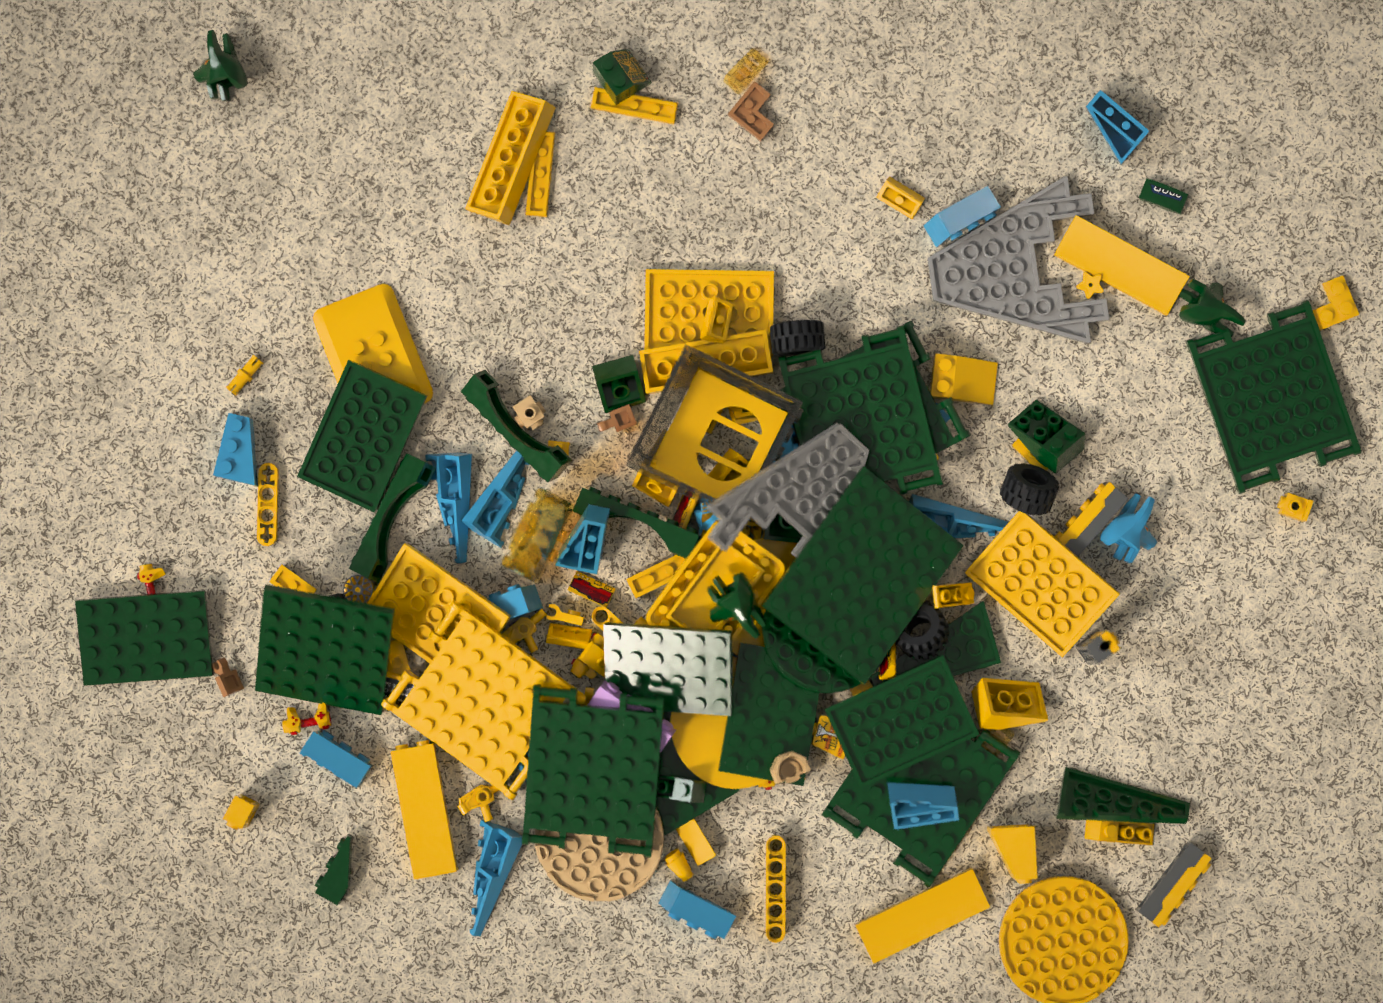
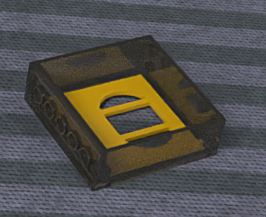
[626,344,804,520]

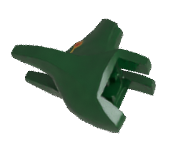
[193,30,248,102]
[1178,279,1246,337]
[707,572,767,639]

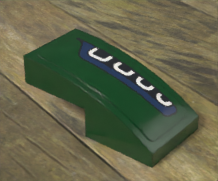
[1139,178,1189,215]

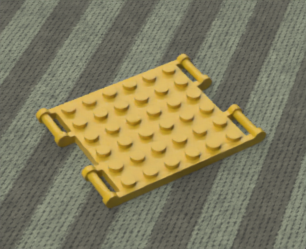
[381,601,587,800]

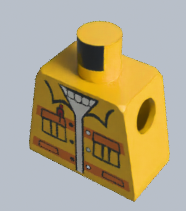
[811,715,845,759]

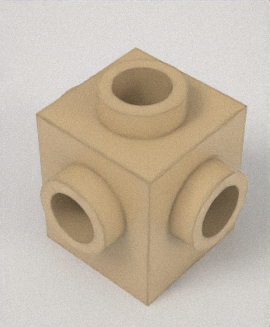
[513,395,546,431]

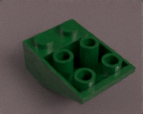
[1008,400,1086,474]

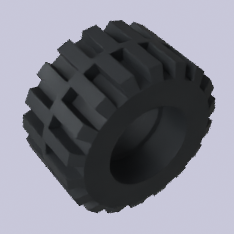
[770,320,826,356]
[1000,463,1059,515]
[896,601,950,660]

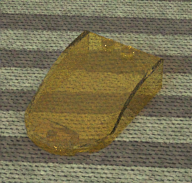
[502,487,575,584]

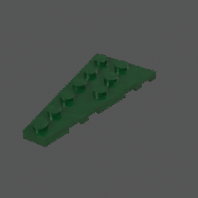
[871,601,1001,687]
[1056,767,1190,824]

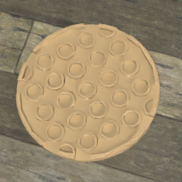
[535,808,664,902]

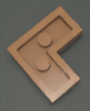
[727,81,774,142]

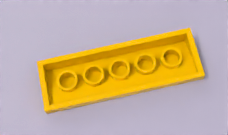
[465,91,556,226]
[1054,215,1189,316]
[639,330,773,395]
[855,868,990,964]

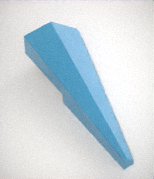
[461,437,535,548]
[425,453,472,563]
[909,494,1008,538]
[470,820,522,936]

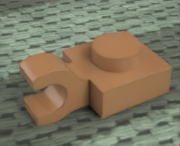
[597,404,637,432]
[212,657,244,698]

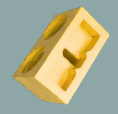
[223,794,260,830]

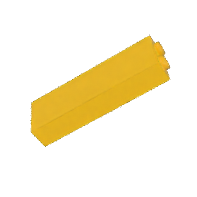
[391,740,458,880]

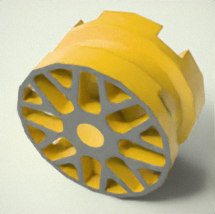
[343,575,375,603]

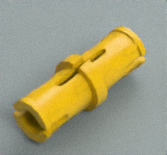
[226,355,264,396]

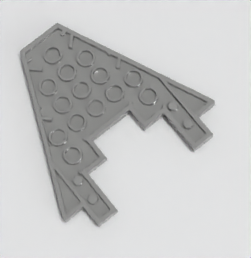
[927,176,1109,343]
[706,423,869,557]

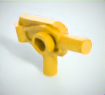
[502,608,547,653]
[457,784,499,822]

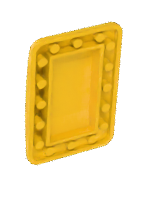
[313,284,433,404]
[646,520,785,643]

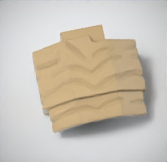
[770,751,811,784]

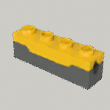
[1054,482,1129,556]
[1076,631,1120,664]
[1136,841,1212,927]

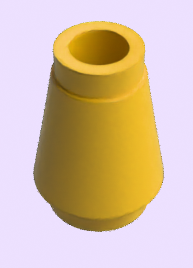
[664,848,694,882]

